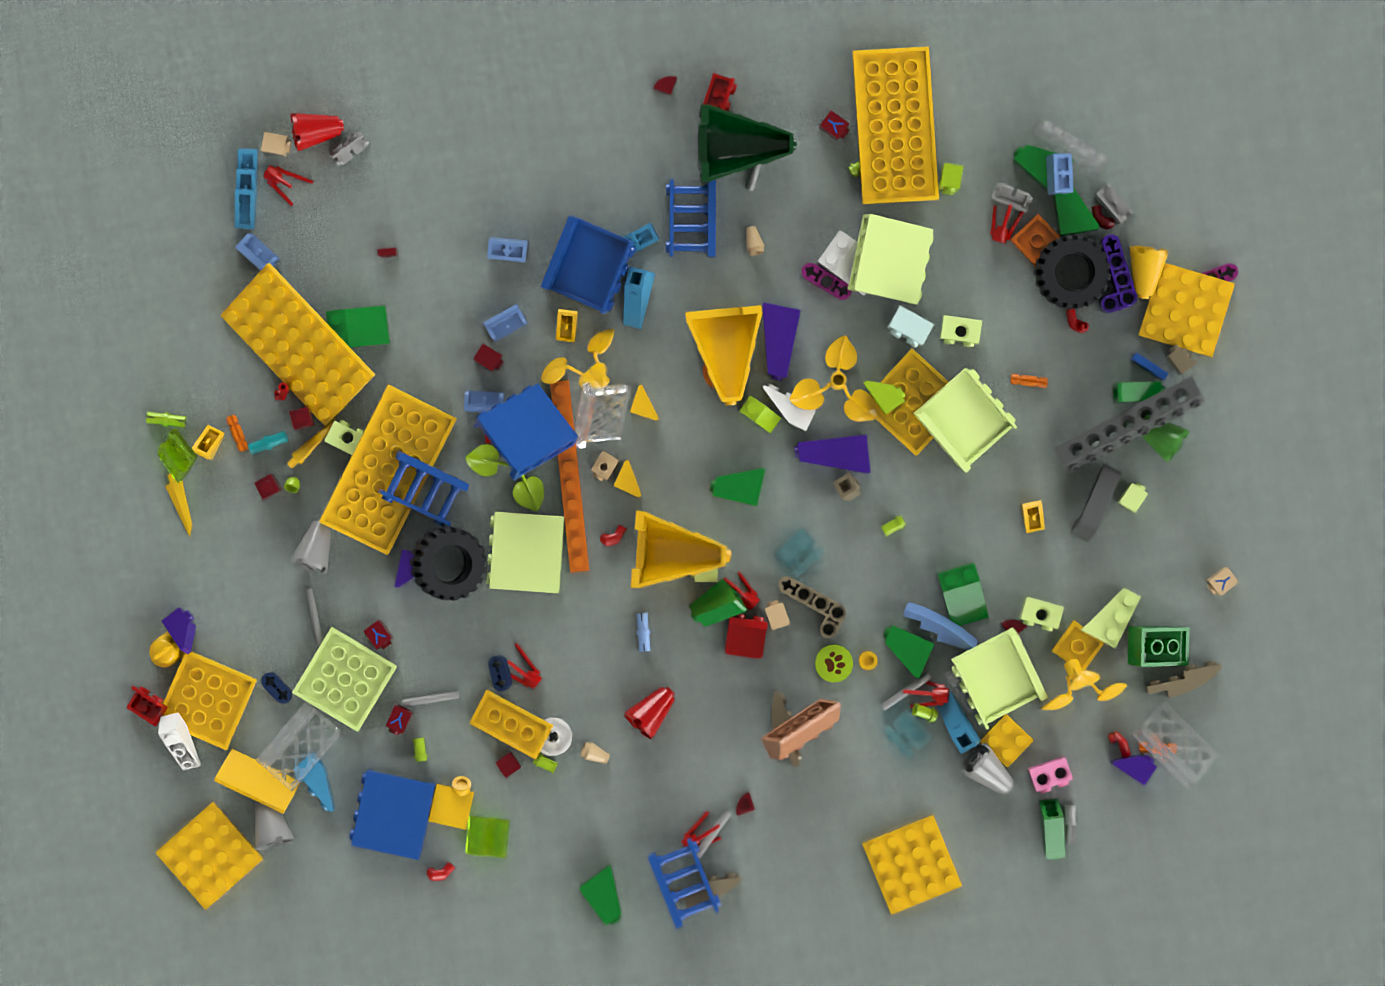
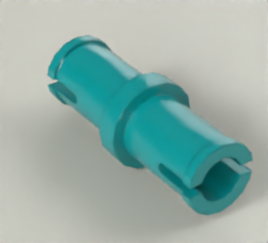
[248,430,288,455]

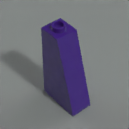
[762,302,801,381]
[794,435,871,473]

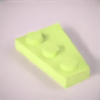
[1080,588,1141,648]

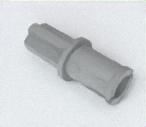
[1064,805,1078,844]

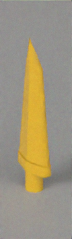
[287,418,336,469]
[165,473,193,537]

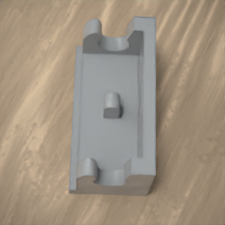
[1094,183,1133,225]

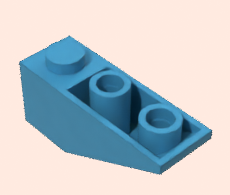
[623,267,655,329]
[935,691,981,754]
[294,752,335,812]

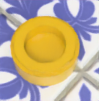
[858,651,878,670]
[451,776,471,796]

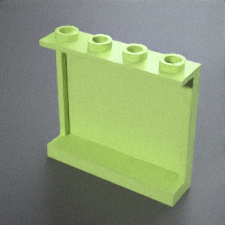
[848,214,934,305]
[913,368,1018,473]
[486,512,565,593]
[951,628,1048,729]

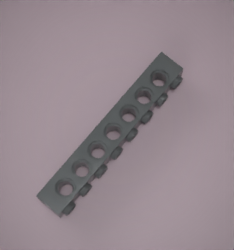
[1054,376,1205,473]

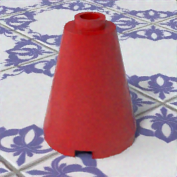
[290,113,344,151]
[624,687,675,740]

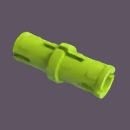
[146,411,187,428]

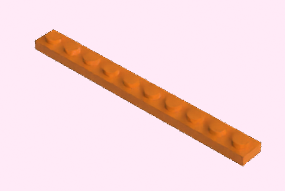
[550,380,590,573]

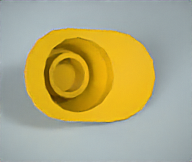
[149,631,185,667]

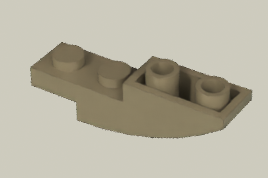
[1144,660,1222,698]
[771,690,802,768]
[670,872,741,908]

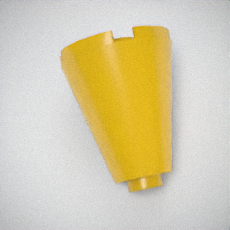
[1129,246,1169,299]

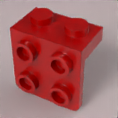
[725,614,768,659]

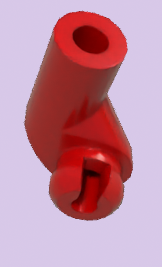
[1066,309,1089,333]
[274,382,290,401]
[600,524,627,546]
[1108,731,1131,758]
[426,862,455,881]

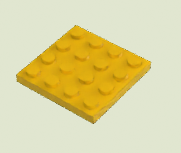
[1138,263,1235,357]
[870,348,949,456]
[159,651,258,750]
[155,801,264,910]
[862,814,962,915]

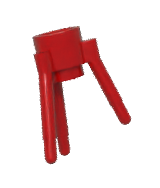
[263,165,313,206]
[990,204,1024,244]
[723,572,760,611]
[507,643,542,690]
[903,678,949,708]
[681,811,721,847]

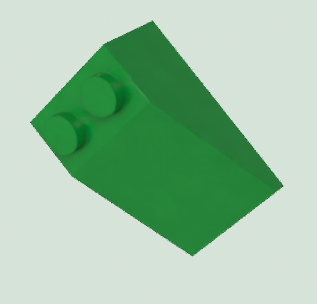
[326,306,390,349]
[936,562,989,626]
[1127,626,1190,667]

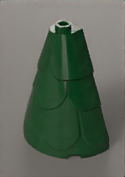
[698,104,797,182]

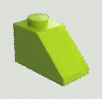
[863,381,905,415]
[739,395,781,434]

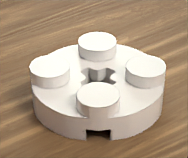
[540,717,572,756]

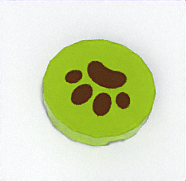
[815,644,853,683]

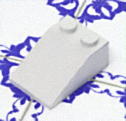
[817,230,866,296]

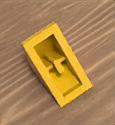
[556,309,579,343]
[630,385,659,421]
[191,425,225,460]
[614,460,642,497]
[1019,500,1045,534]

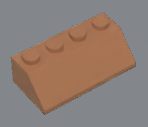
[761,699,841,760]

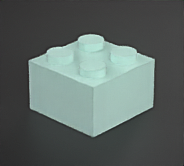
[887,306,934,348]

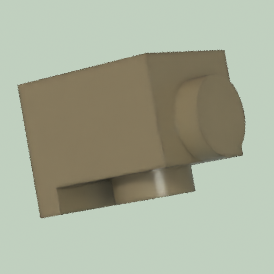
[1166,344,1197,375]
[833,473,862,501]

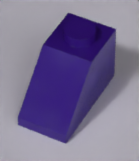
[394,549,415,588]
[161,607,196,654]
[1110,754,1158,786]

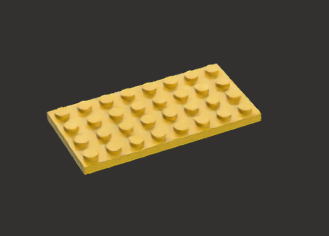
[852,46,939,205]
[220,263,375,426]
[319,384,457,555]

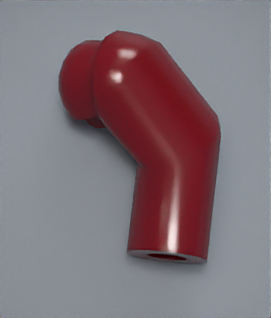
[1091,205,1115,230]

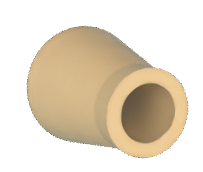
[745,226,765,256]
[580,742,610,764]

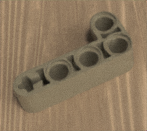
[778,576,846,638]

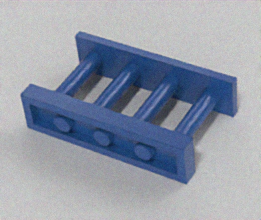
[666,179,716,258]
[378,450,469,527]
[648,837,721,929]

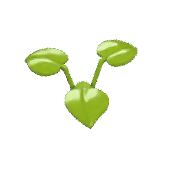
[465,444,544,512]

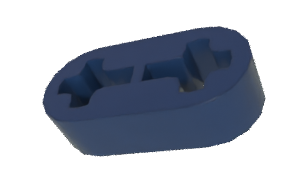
[488,655,512,692]
[261,672,293,704]

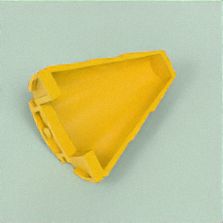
[685,305,762,405]
[631,511,731,588]

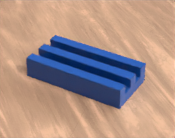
[1130,353,1169,381]

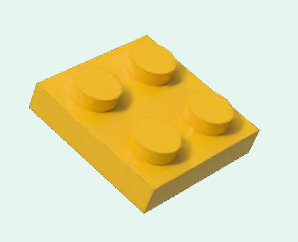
[980,714,1034,768]

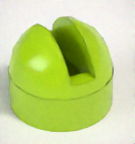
[284,477,300,493]

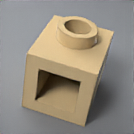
[591,451,619,481]

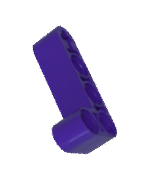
[1099,234,1137,314]

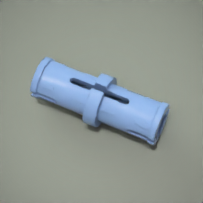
[636,613,651,652]

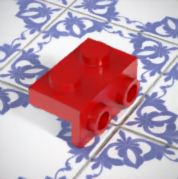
[703,73,737,112]
[126,685,168,727]

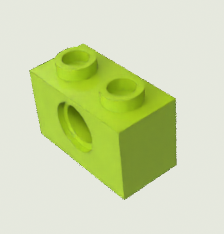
[938,163,964,195]

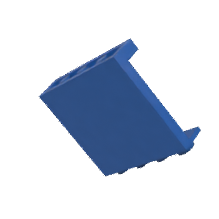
[540,215,636,314]
[473,384,578,481]
[349,769,437,860]

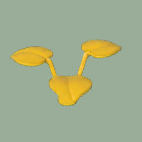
[541,329,615,390]
[789,335,877,422]
[1040,659,1128,710]

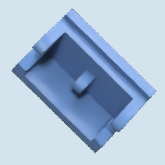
[1046,154,1073,195]
[235,233,280,271]
[487,237,529,262]
[483,304,528,342]
[464,390,505,412]

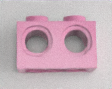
[1027,756,1073,794]

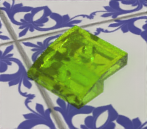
[157,428,198,483]
[465,816,510,858]

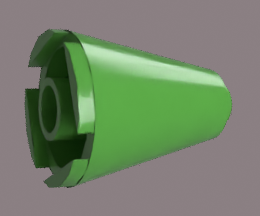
[1141,415,1190,463]

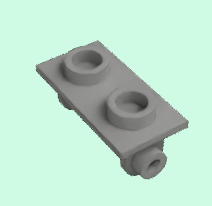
[330,131,369,166]
[991,183,1033,213]

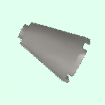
[290,519,331,574]
[960,743,1014,795]
[255,801,294,850]

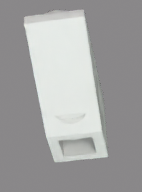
[763,384,816,432]
[158,713,201,770]

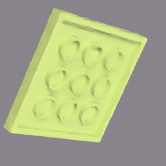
[292,627,398,732]

